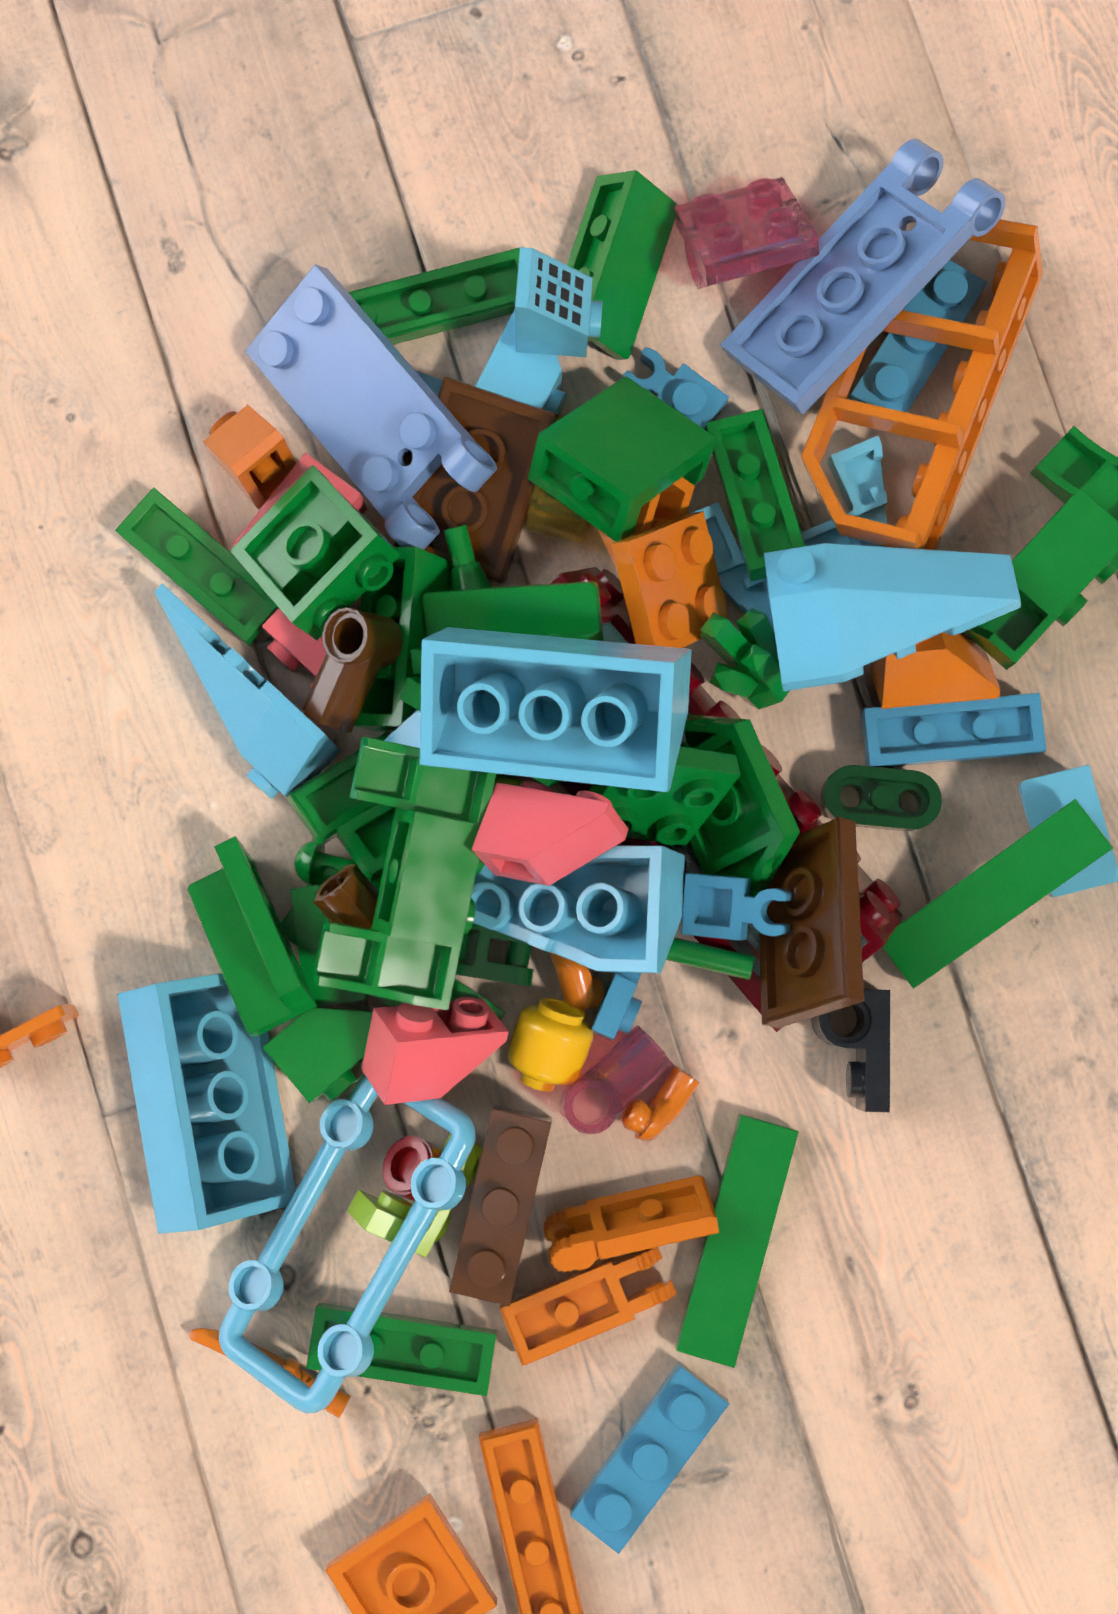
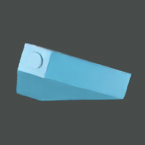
[764,543,1021,691]
[154,583,340,799]
[471,846,685,974]

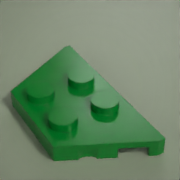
[684,714,800,896]

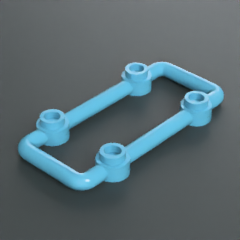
[219,1074,476,1414]

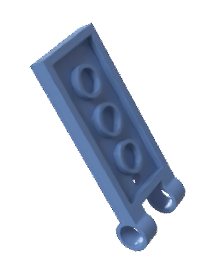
[720,139,1005,415]
[245,264,497,550]

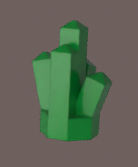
[700,608,790,710]

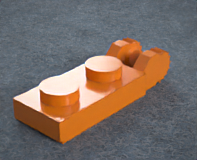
[543,1175,719,1273]
[499,1247,677,1366]

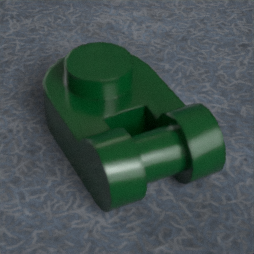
[456,923,534,987]

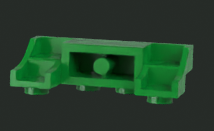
[957,426,1118,670]
[312,737,496,1010]

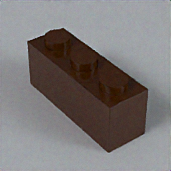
[449,1104,552,1306]

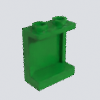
[528,376,717,542]

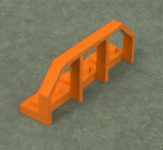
[801,219,1043,550]

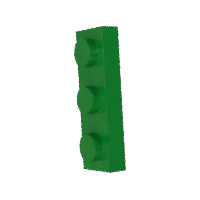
[706,409,805,582]
[115,487,279,646]
[306,1303,497,1396]

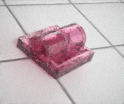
[674,177,819,289]

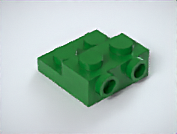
[230,465,401,641]

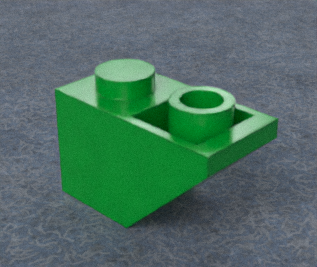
[263,1007,373,1103]

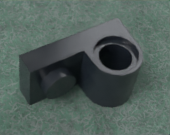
[811,989,890,1112]

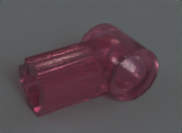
[559,1025,673,1135]

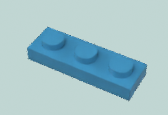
[849,260,987,412]
[860,693,1047,768]
[570,1361,729,1554]

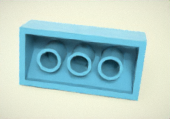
[420,627,692,792]
[117,973,296,1234]

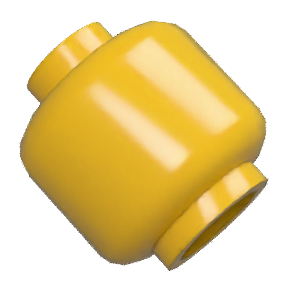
[507,997,594,1092]

